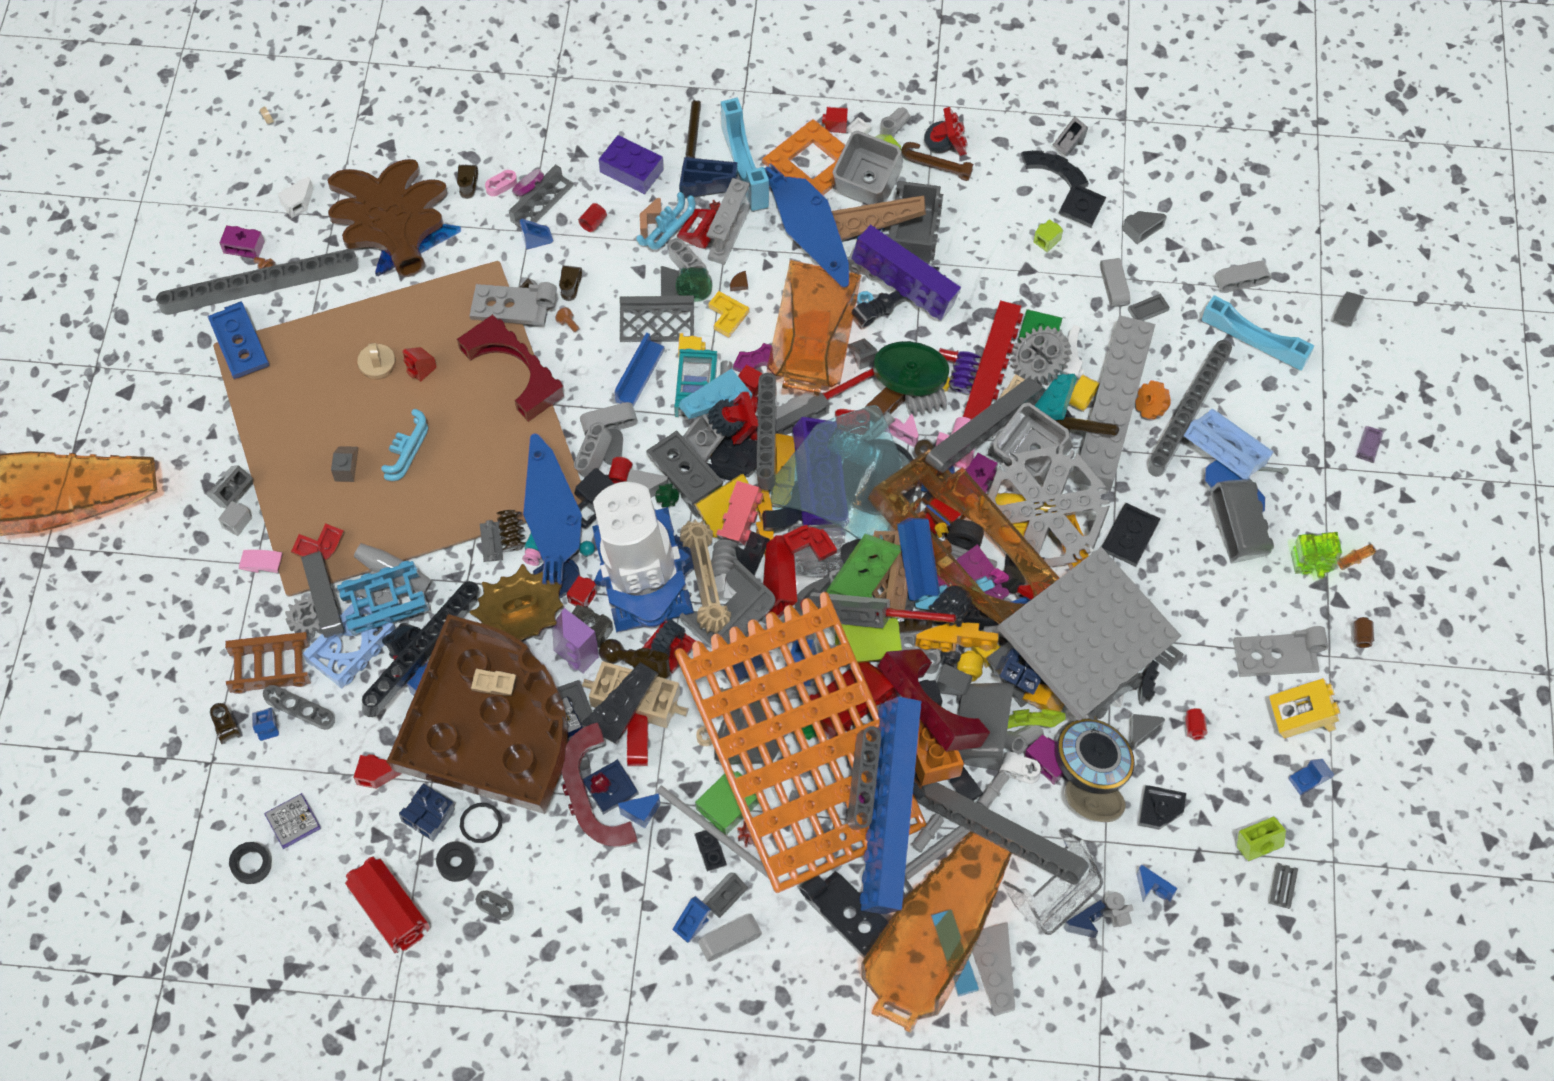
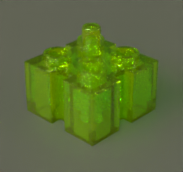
[1290,532,1342,579]

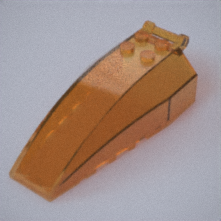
[0,451,158,536]

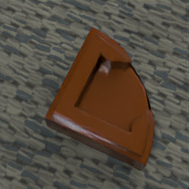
[730,271,748,291]

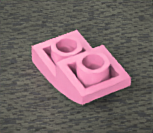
[239,550,282,573]

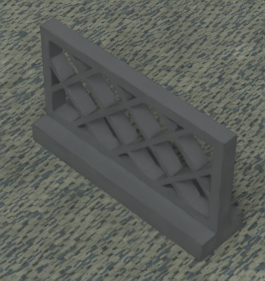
[619,296,694,342]

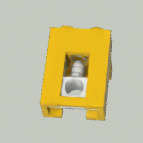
[1269,678,1341,739]

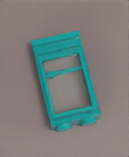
[674,348,718,417]

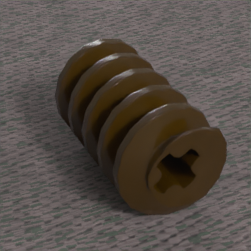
[496,510,526,552]

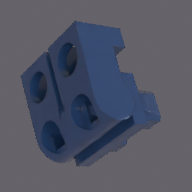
[994,648,1042,695]
[399,783,454,842]

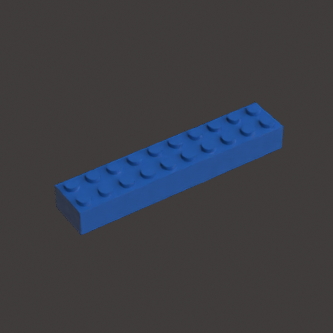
[860,696,921,915]

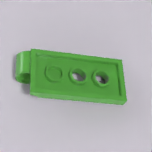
[827,534,901,598]

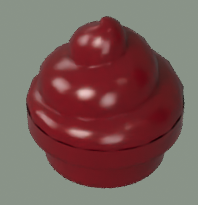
[590,772,611,793]

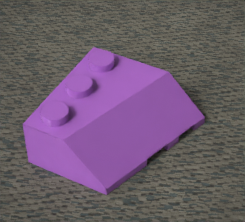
[552,608,599,674]

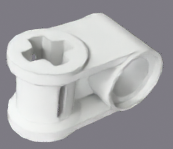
[999,752,1041,784]

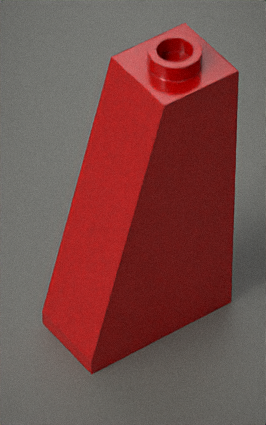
[763,535,797,618]

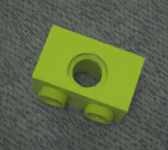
[1237,816,1286,862]

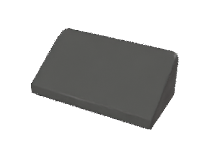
[661,266,680,296]
[702,872,748,918]

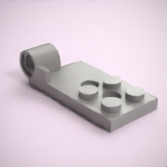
[469,282,557,325]
[1233,626,1328,677]

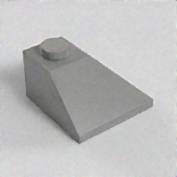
[683,413,724,462]

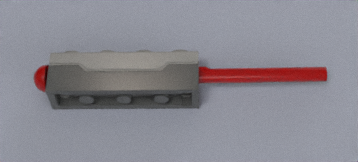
[749,368,875,441]
[800,592,956,628]

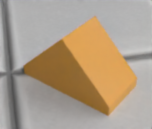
[1022,683,1064,712]

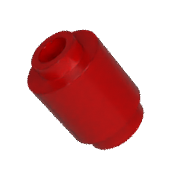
[1185,708,1208,740]

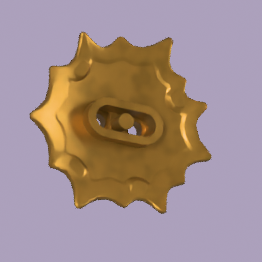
[469,564,563,641]

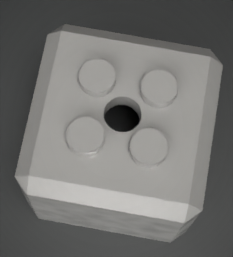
[833,130,903,205]
[993,403,1073,485]

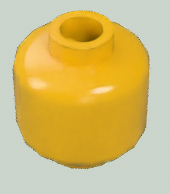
[957,651,983,682]

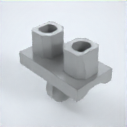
[1103,892,1134,927]

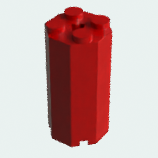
[345,856,430,954]

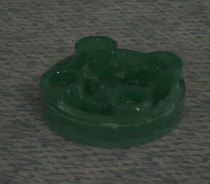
[675,267,713,302]

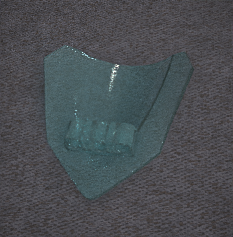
[771,405,902,539]

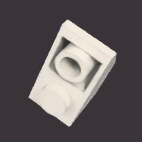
[277,176,313,218]

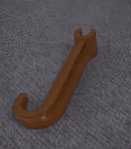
[901,142,974,181]

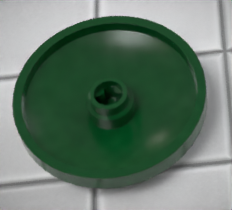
[873,341,949,396]

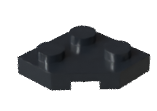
[1138,785,1187,830]

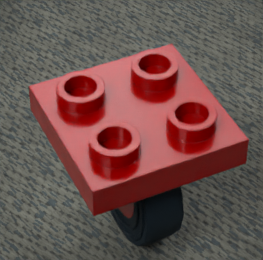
[924,106,968,156]

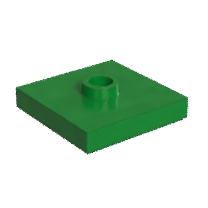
[1018,309,1063,345]

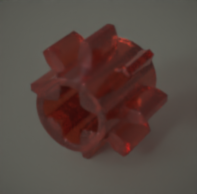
[737,821,762,847]

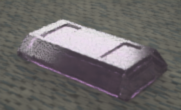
[1355,426,1384,463]

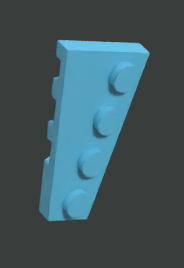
[679,368,752,419]

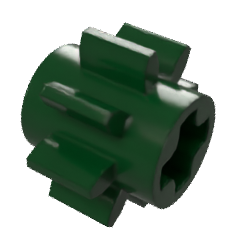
[655,484,679,508]

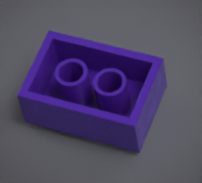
[598,135,664,195]

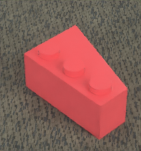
[716,481,764,545]

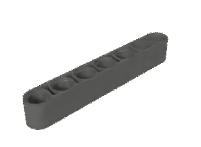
[757,372,777,490]

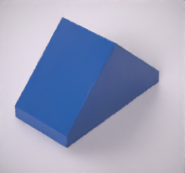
[520,219,554,250]
[618,793,660,828]

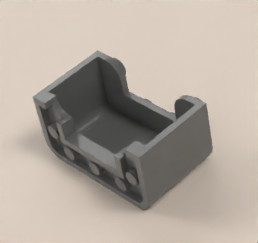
[888,181,944,263]

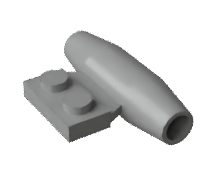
[354,543,432,606]

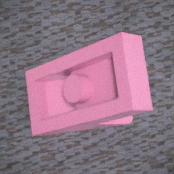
[883,414,919,447]

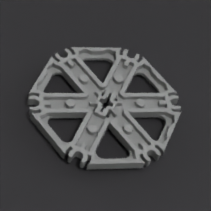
[983,445,1110,570]

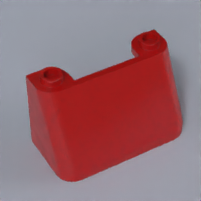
[809,662,898,739]

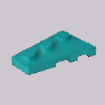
[1035,373,1077,420]

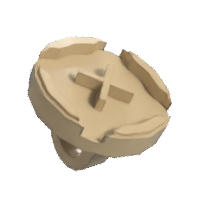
[357,343,396,379]

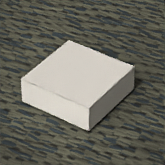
[846,117,872,134]

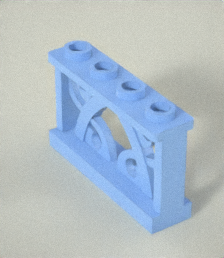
[1184,409,1273,479]
[303,597,395,689]

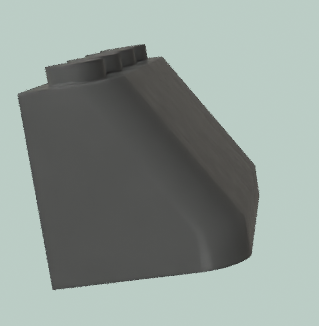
[1210,479,1274,564]

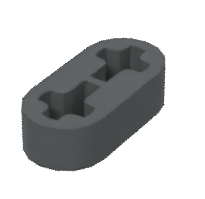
[475,890,514,921]

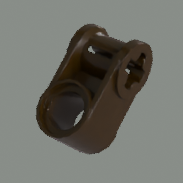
[457,164,478,199]
[559,265,582,301]
[209,703,241,744]

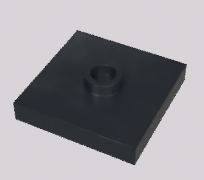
[1058,183,1106,228]

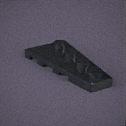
[581,663,659,744]

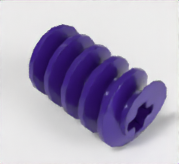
[949,351,981,394]

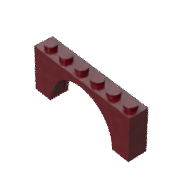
[457,314,564,422]
[878,649,990,752]

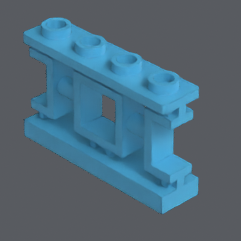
[337,561,429,635]

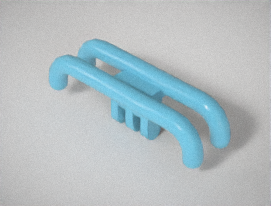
[636,192,696,250]
[381,409,428,481]

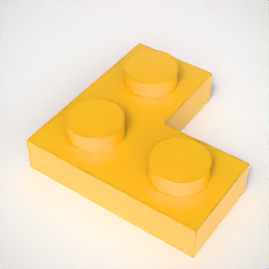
[708,291,750,338]

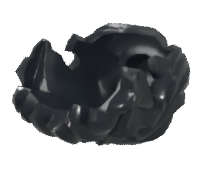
[928,585,972,627]

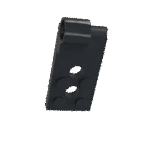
[798,870,895,959]

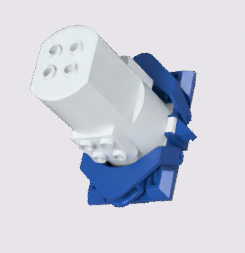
[592,482,694,633]

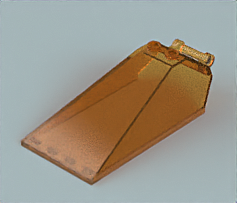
[767,260,862,396]

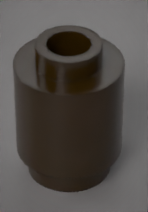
[914,438,934,459]

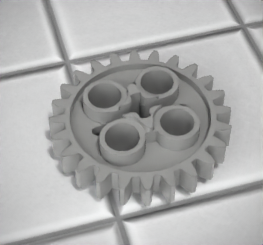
[1011,326,1072,385]

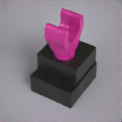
[990,566,1026,594]

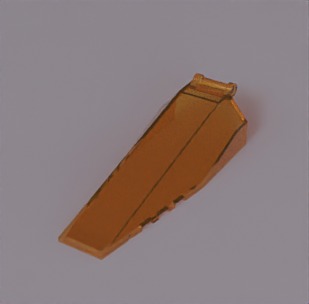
[861,831,1012,1033]

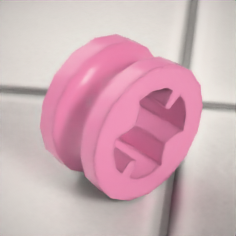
[522,548,541,566]

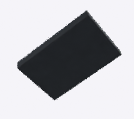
[1102,502,1161,567]

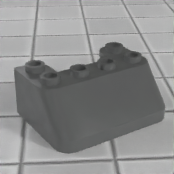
[680,559,775,648]

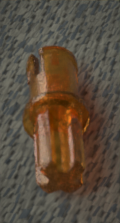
[1337,544,1376,570]

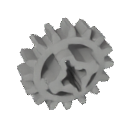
[285,595,321,637]

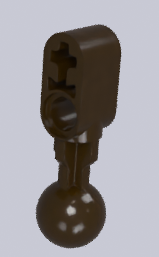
[599,639,670,679]

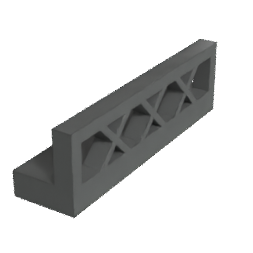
[509,164,574,228]

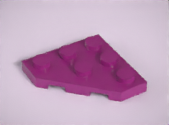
[937,544,1012,604]

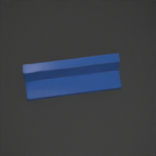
[614,332,665,407]
[897,518,940,601]

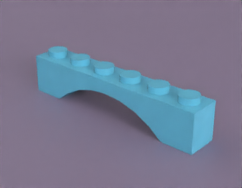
[1202,295,1315,371]

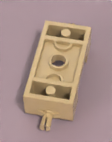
[582,661,689,728]

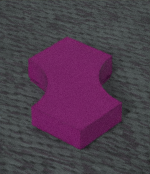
[732,343,781,372]

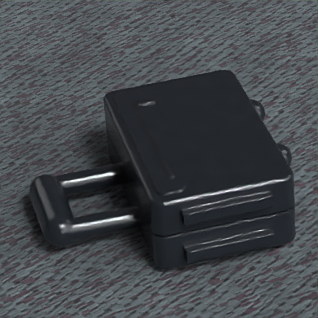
[574,468,615,528]

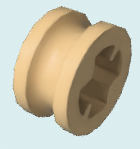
[696,726,712,747]

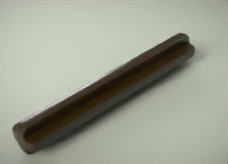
[685,100,701,158]
[1055,417,1120,436]

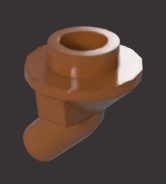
[253,257,276,269]
[555,307,579,332]

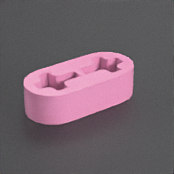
[485,170,517,196]

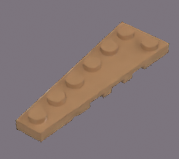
[832,196,926,240]

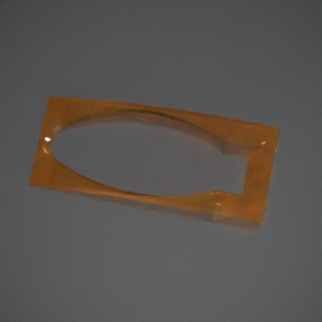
[868,449,1060,624]

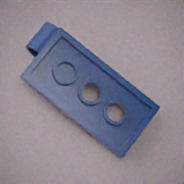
[207,301,269,379]

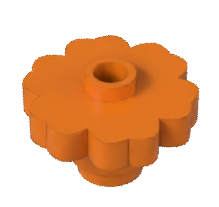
[1135,380,1171,420]

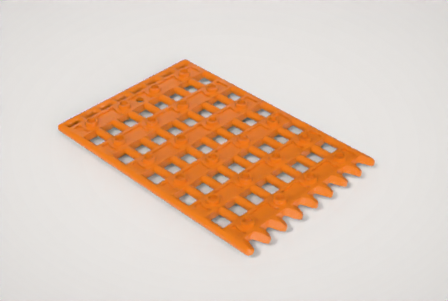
[675,592,926,893]

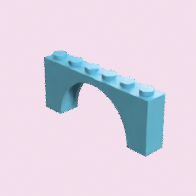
[721,97,769,211]

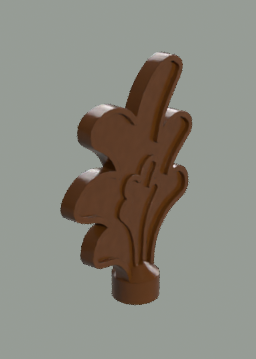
[327,159,447,277]

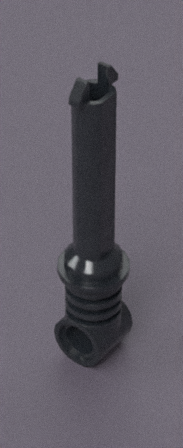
[851,266,946,328]

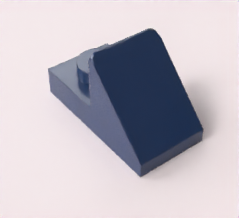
[1064,900,1106,938]

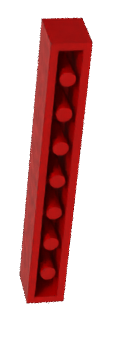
[963,300,1024,420]

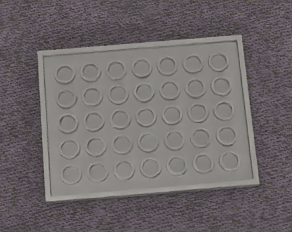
[997,547,1181,721]

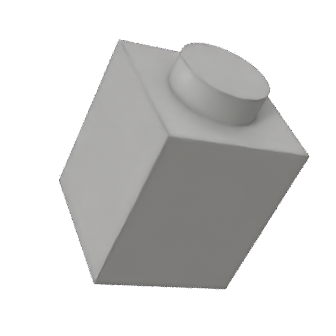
[218,501,252,536]

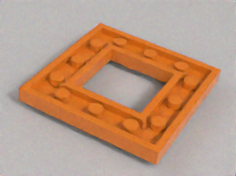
[762,119,845,195]

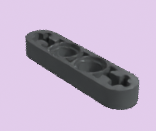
[262,685,335,730]

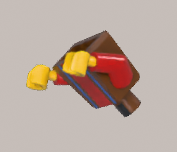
[921,491,981,539]

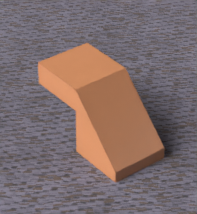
[639,198,662,239]

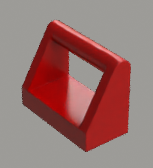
[676,208,716,249]

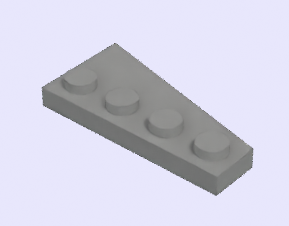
[967,922,1015,1016]

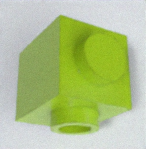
[1033,219,1063,252]

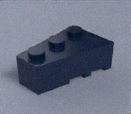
[679,157,738,198]

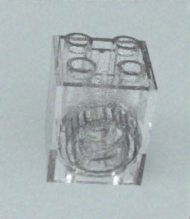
[793,524,845,578]

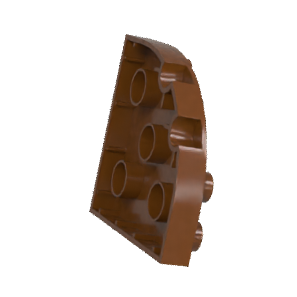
[386,614,568,814]

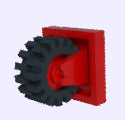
[708,392,759,444]
[642,620,696,674]

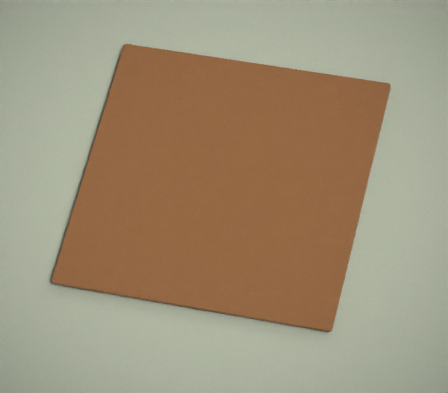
[213,261,582,597]

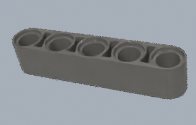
[301,551,345,638]
[847,726,881,830]

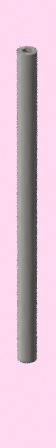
[656,785,769,879]

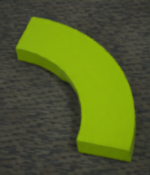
[1007,709,1066,729]

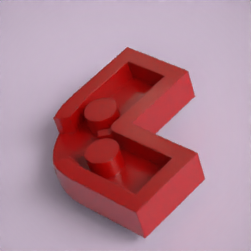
[291,523,344,561]
[783,525,837,561]

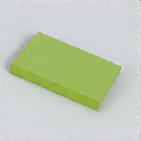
[839,618,902,663]

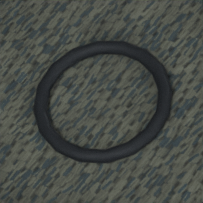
[459,803,502,843]

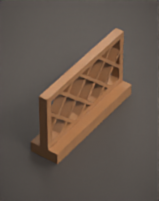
[872,530,908,610]

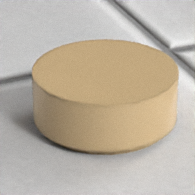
[259,106,274,125]

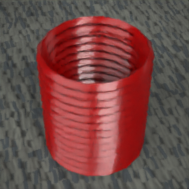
[578,203,607,232]
[608,457,633,484]

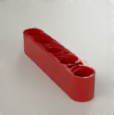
[627,713,648,767]

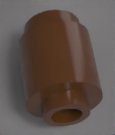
[1353,617,1375,648]

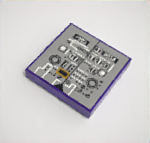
[264,793,321,849]

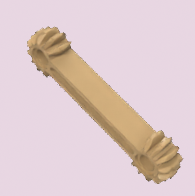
[680,519,731,634]

